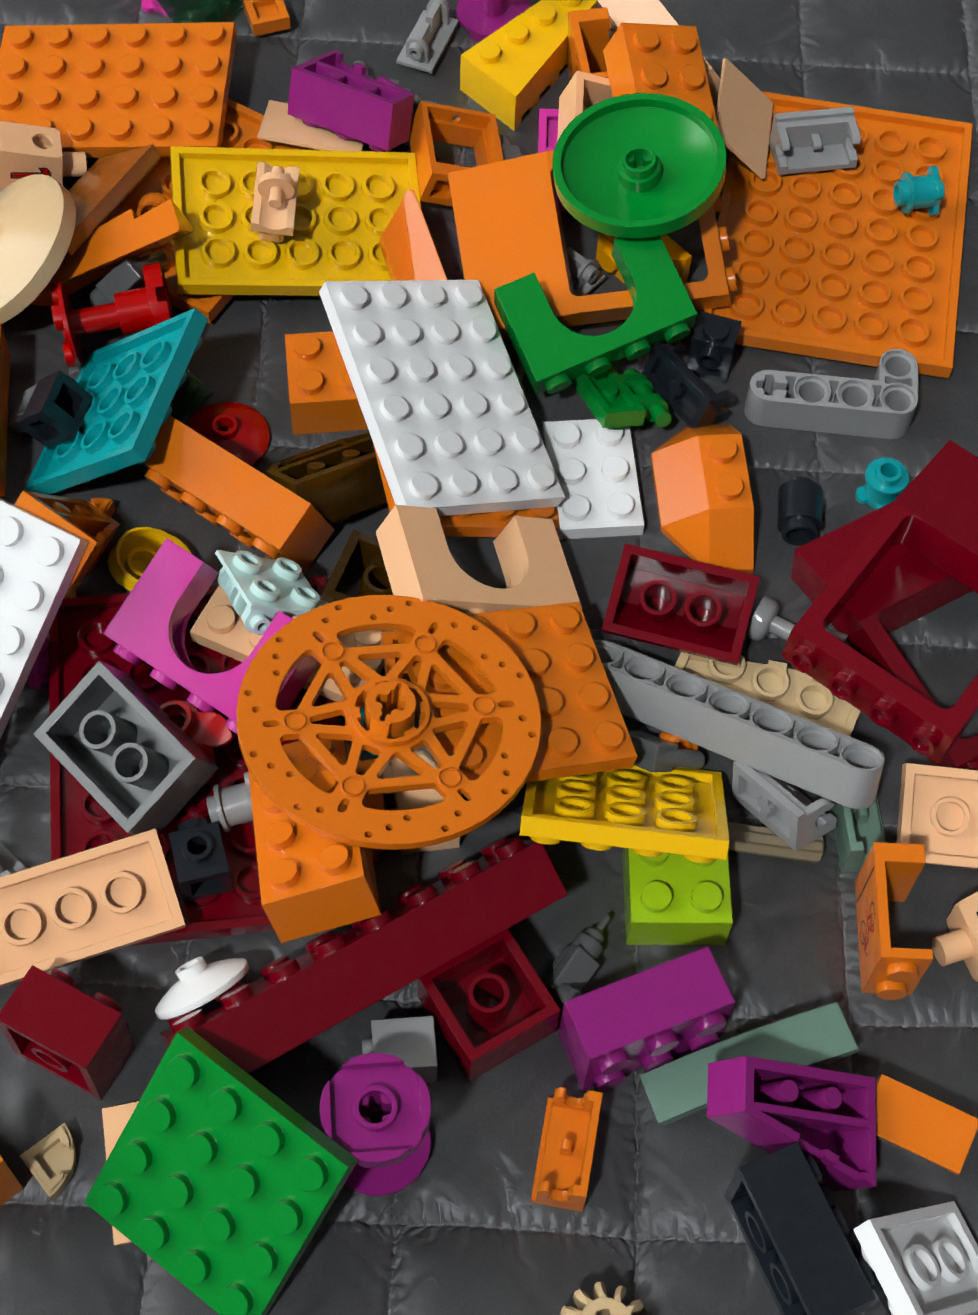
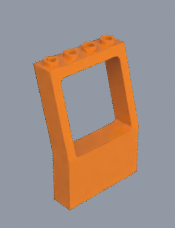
[448,150,738,341]

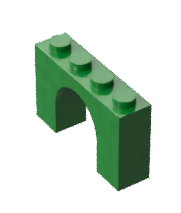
[494,236,697,394]

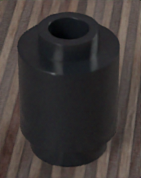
[777,477,823,546]

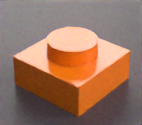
[243,0,291,36]

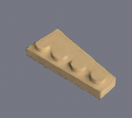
[674,652,860,737]

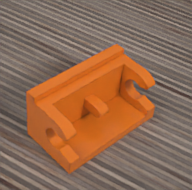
[876,1074,978,1175]
[530,1087,603,1212]

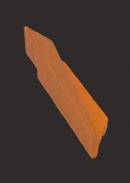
[379,189,447,281]
[29,199,194,307]

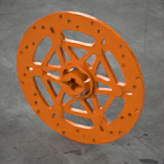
[236,595,541,850]

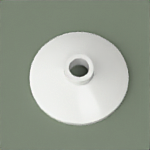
[155,956,250,1020]

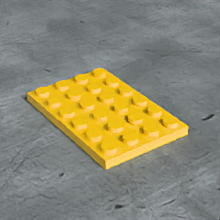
[170,146,421,296]

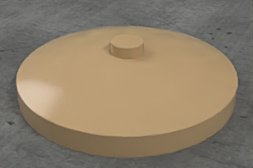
[0,174,76,324]

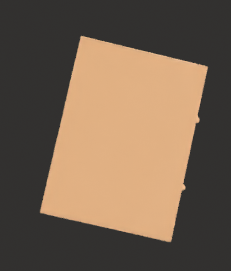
[716,58,773,179]
[257,100,364,151]

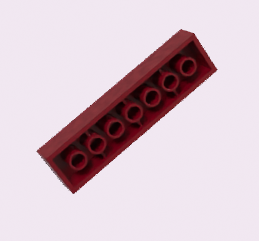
[160,836,568,1073]

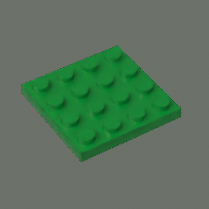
[84,1027,358,1315]

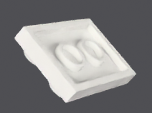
[542,419,644,540]
[853,1201,978,1315]

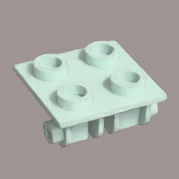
[215,550,323,635]

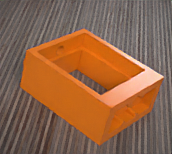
[409,101,504,207]

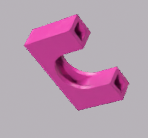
[103,538,322,734]

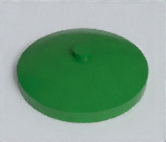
[552,93,726,238]

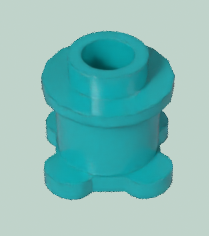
[893,166,945,216]
[855,457,909,510]

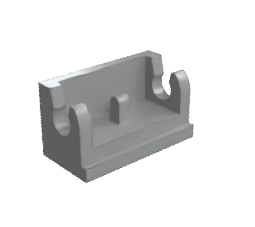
[769,106,861,175]
[732,761,837,852]

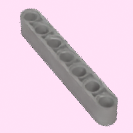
[593,640,885,809]

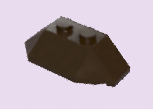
[266,432,387,523]

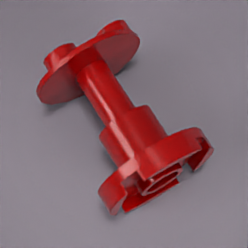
[50,262,173,368]

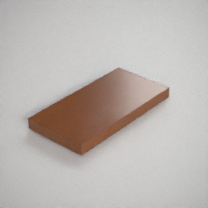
[65,144,161,257]

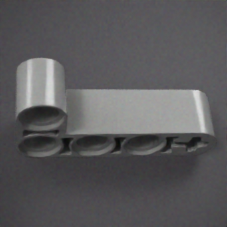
[744,349,918,439]

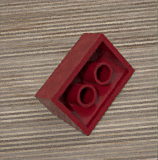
[601,543,760,666]

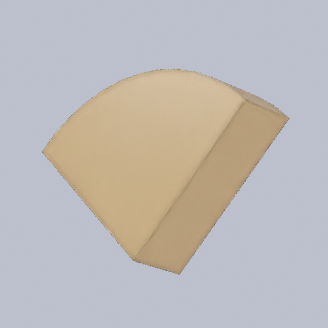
[20,1123,76,1202]

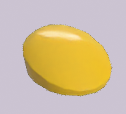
[108,527,192,592]

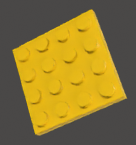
[519,765,730,863]

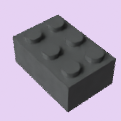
[33,661,219,835]

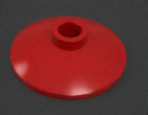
[186,402,270,467]

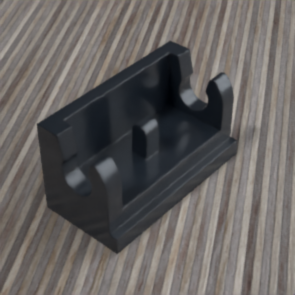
[642,340,736,428]

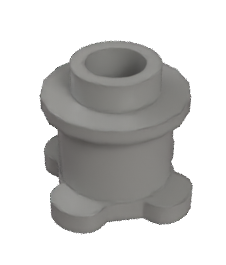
[206,772,253,833]

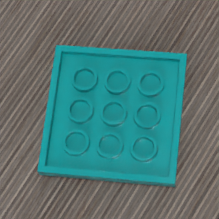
[24,308,208,495]

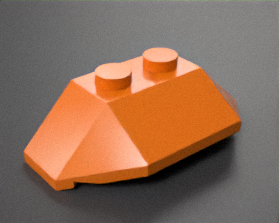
[651,424,754,574]

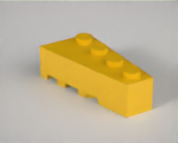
[460,0,598,131]

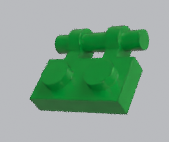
[571,366,671,430]

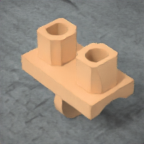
[250,161,300,242]

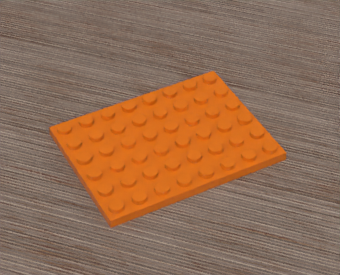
[703,91,973,379]

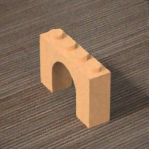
[376,505,582,614]

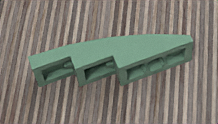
[639,1002,860,1127]

